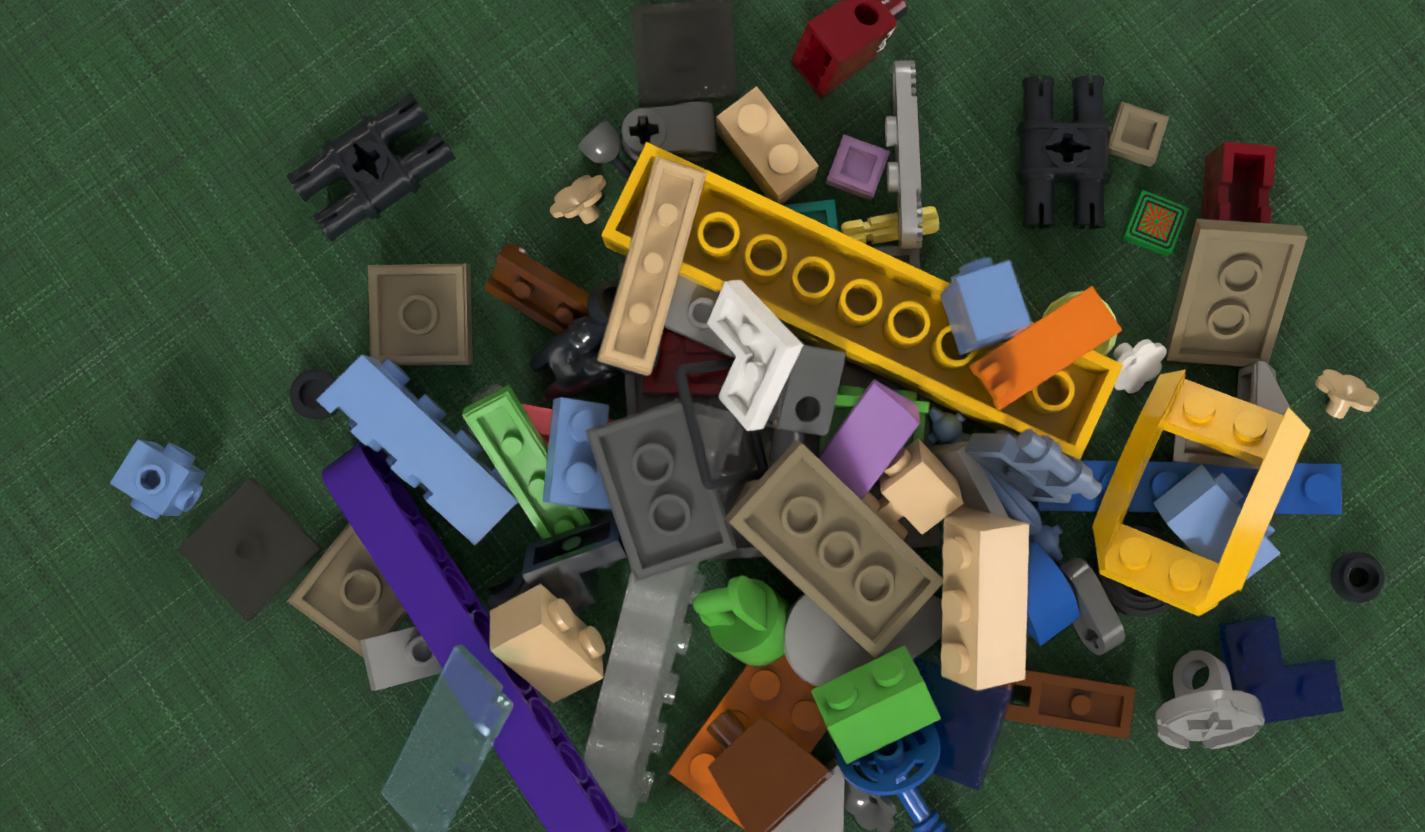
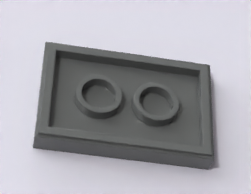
[585,399,737,582]

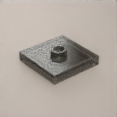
[631,0,738,108]
[177,478,324,621]

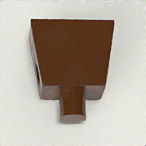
[706,709,834,832]

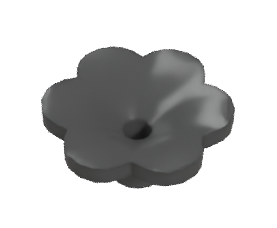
[844,780,897,832]

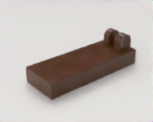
[484,244,602,344]

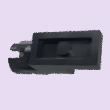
[487,515,627,617]

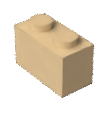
[716,86,819,205]
[490,584,605,703]

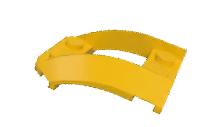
[1092,369,1311,616]

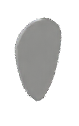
[783,593,942,687]

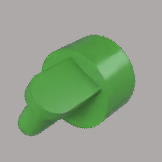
[693,576,792,667]

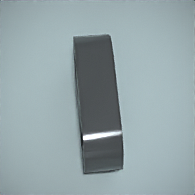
[1058,557,1125,655]

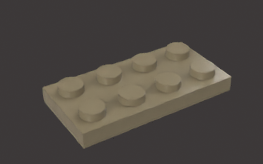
[724,440,943,658]

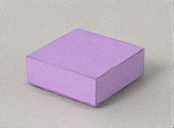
[826,135,890,201]

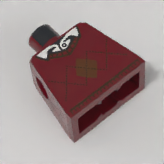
[790,0,907,100]

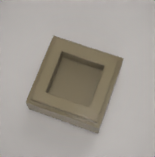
[1107,102,1169,167]

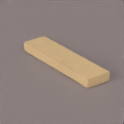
[597,156,707,376]

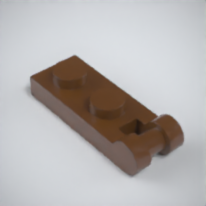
[984,669,1136,739]

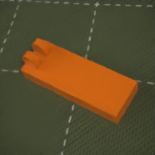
[969,286,1122,411]

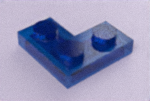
[1219,616,1344,723]

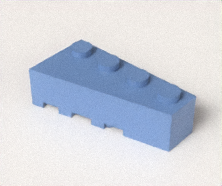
[316,355,518,545]

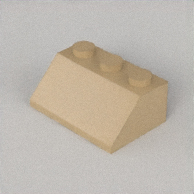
[940,506,1029,691]

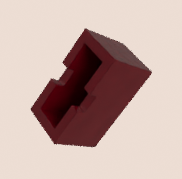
[1201,142,1276,224]

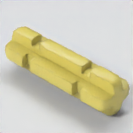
[841,206,939,244]

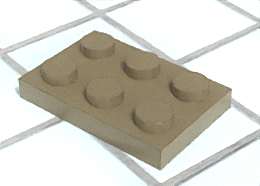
[1164,219,1307,367]

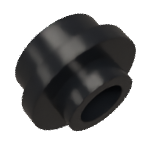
[1331,552,1385,603]

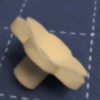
[550,175,606,224]
[1315,369,1379,418]

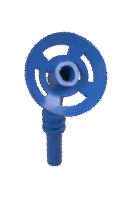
[836,723,951,832]

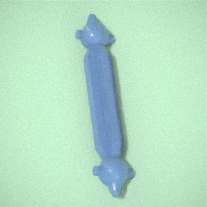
[928,406,1063,561]

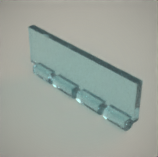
[381,644,513,832]

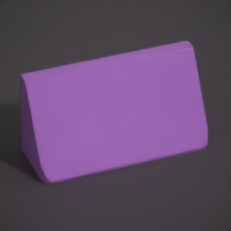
[817,379,920,500]

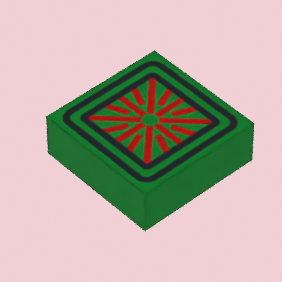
[1120,190,1189,257]

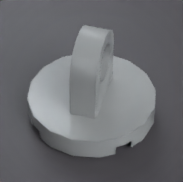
[1155,650,1265,749]

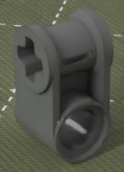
[621,102,718,163]

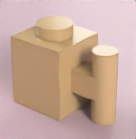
[862,438,963,540]

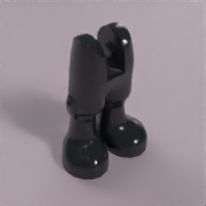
[529,280,661,401]

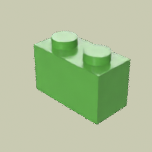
[811,645,941,764]

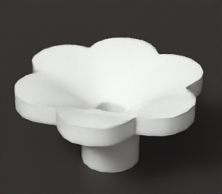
[1113,339,1167,393]

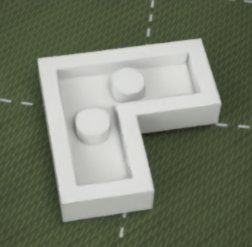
[707,280,803,431]

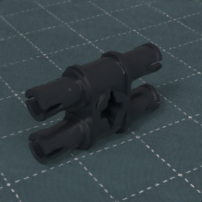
[1016,75,1112,230]
[286,92,456,242]

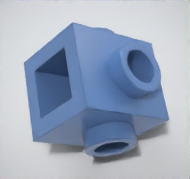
[110,439,206,519]

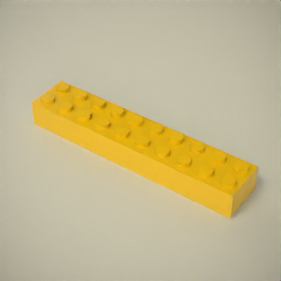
[601,142,1123,460]

